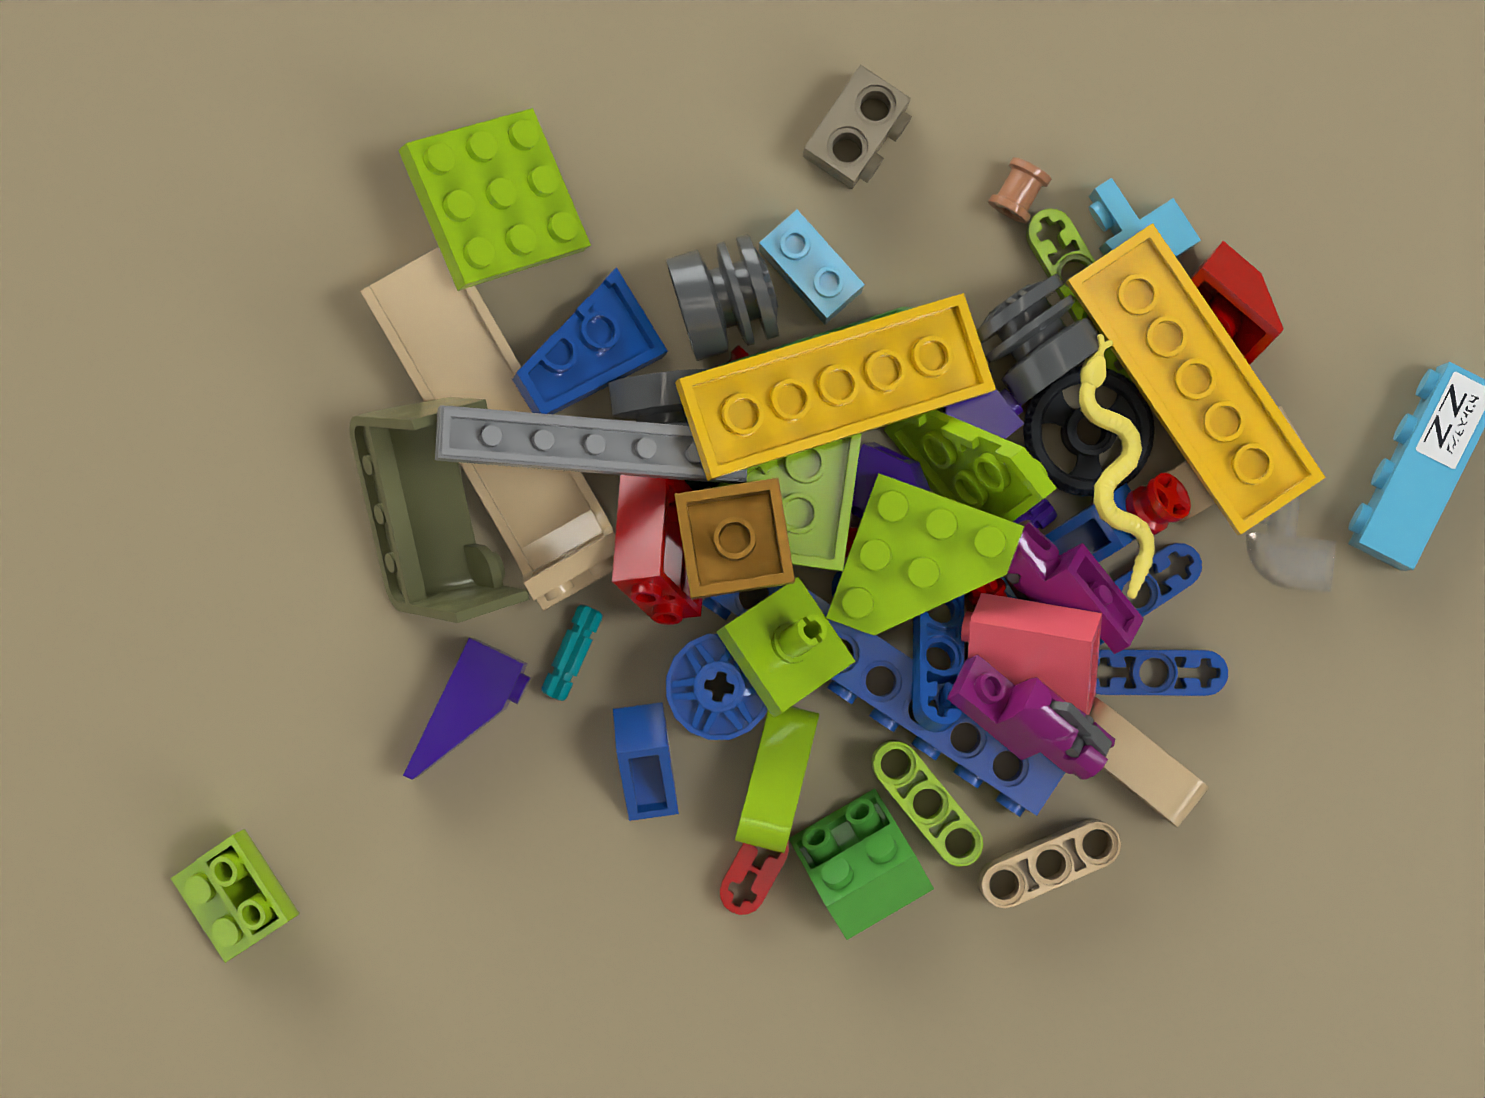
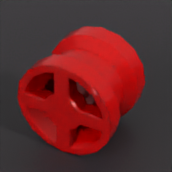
[1126,473,1191,535]

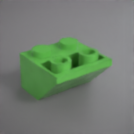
[789,788,934,940]

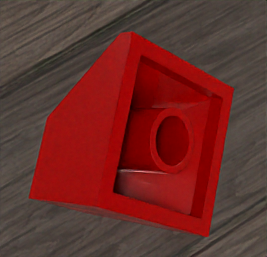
[1190,241,1284,365]

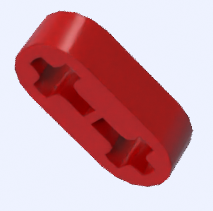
[720,842,789,915]

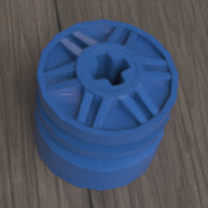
[666,634,767,740]

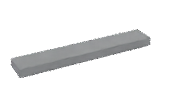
[435,405,747,484]

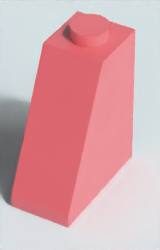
[961,593,1102,715]

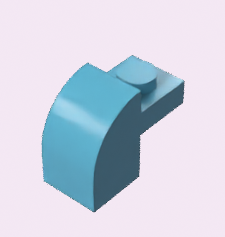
[1089,178,1201,258]

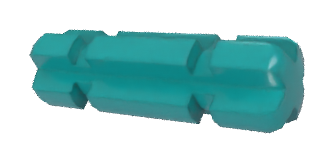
[541,604,603,701]

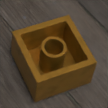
[674,478,795,600]

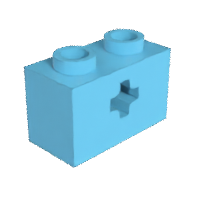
[759,209,865,325]

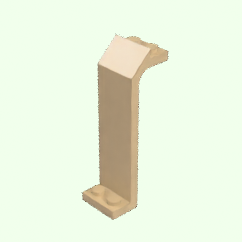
[360,247,616,611]

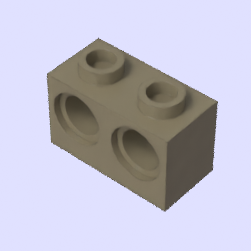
[803,64,912,189]

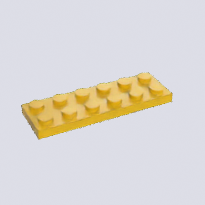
[1066,223,1326,535]
[675,293,996,481]

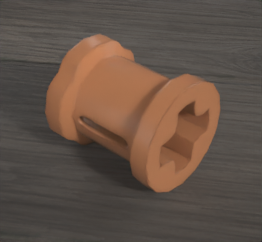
[988,157,1052,224]

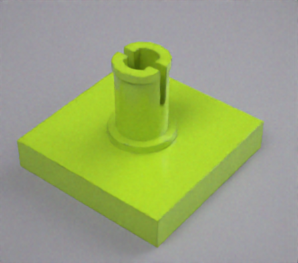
[716,577,856,718]

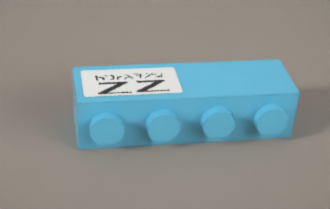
[1348,362,1485,571]

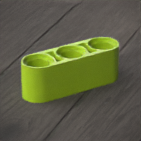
[735,706,819,853]
[871,740,983,867]

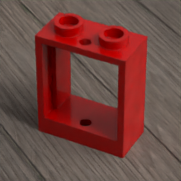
[612,475,702,625]

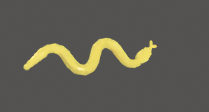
[1079,334,1155,599]

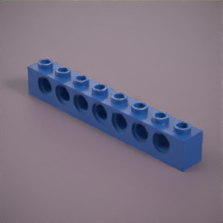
[702,585,1066,817]

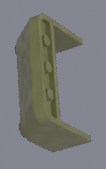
[349,397,530,623]

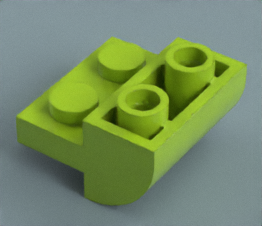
[171,829,300,963]

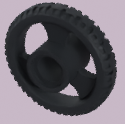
[1023,366,1155,496]

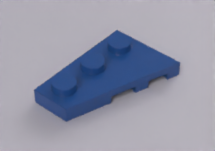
[512,267,668,415]

